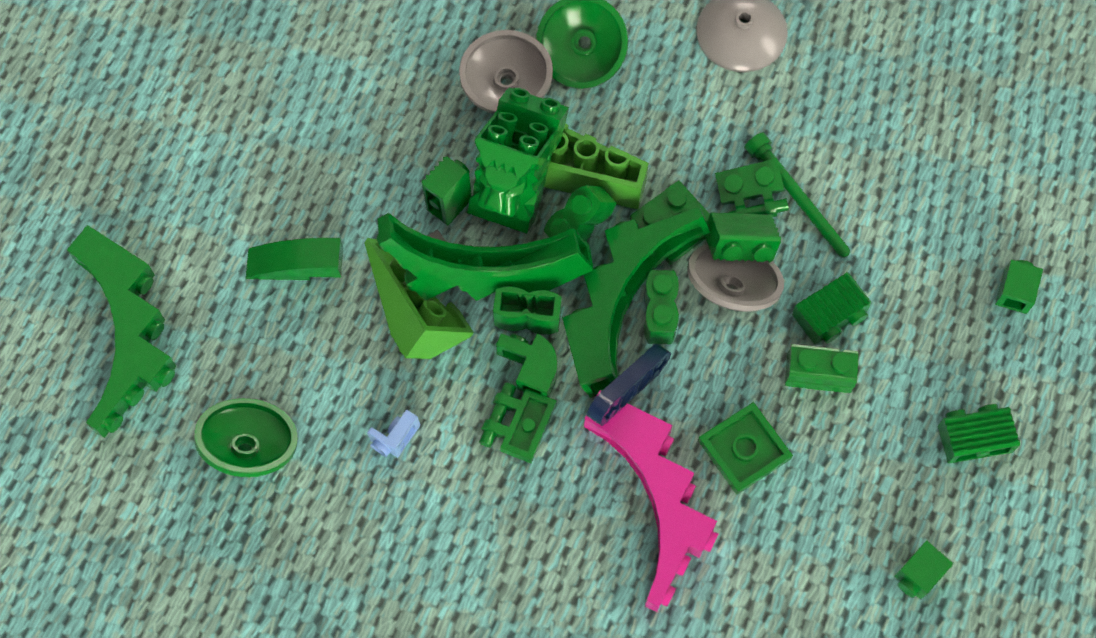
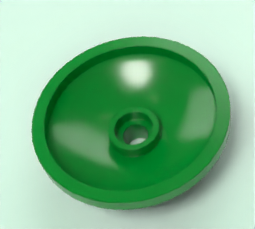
[536,0,629,89]
[194,398,298,477]

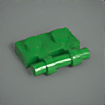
[715,158,789,217]
[479,382,557,464]

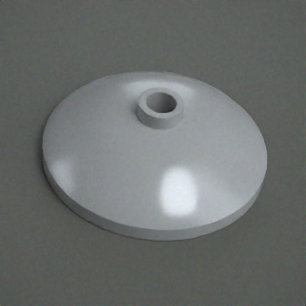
[696,0,788,72]
[459,30,553,114]
[687,244,784,312]

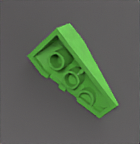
[364,238,474,359]

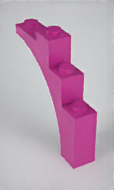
[584,390,719,612]

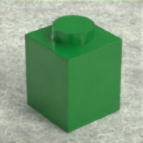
[995,259,1043,314]
[894,540,954,600]

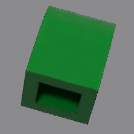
[496,333,557,397]

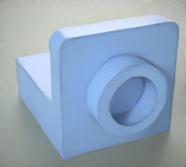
[367,409,420,458]

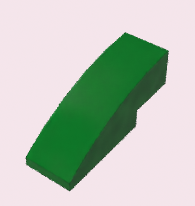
[246,238,343,280]

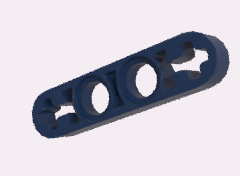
[587,344,671,426]

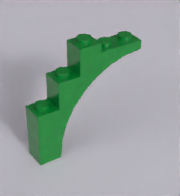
[562,206,710,398]
[377,213,594,301]
[67,225,176,438]

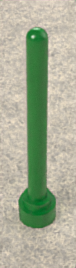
[744,132,850,258]

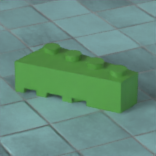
[544,124,649,210]

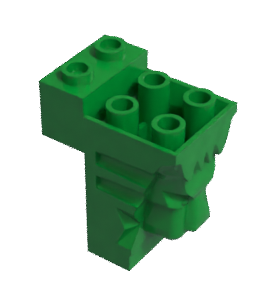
[467,87,569,234]

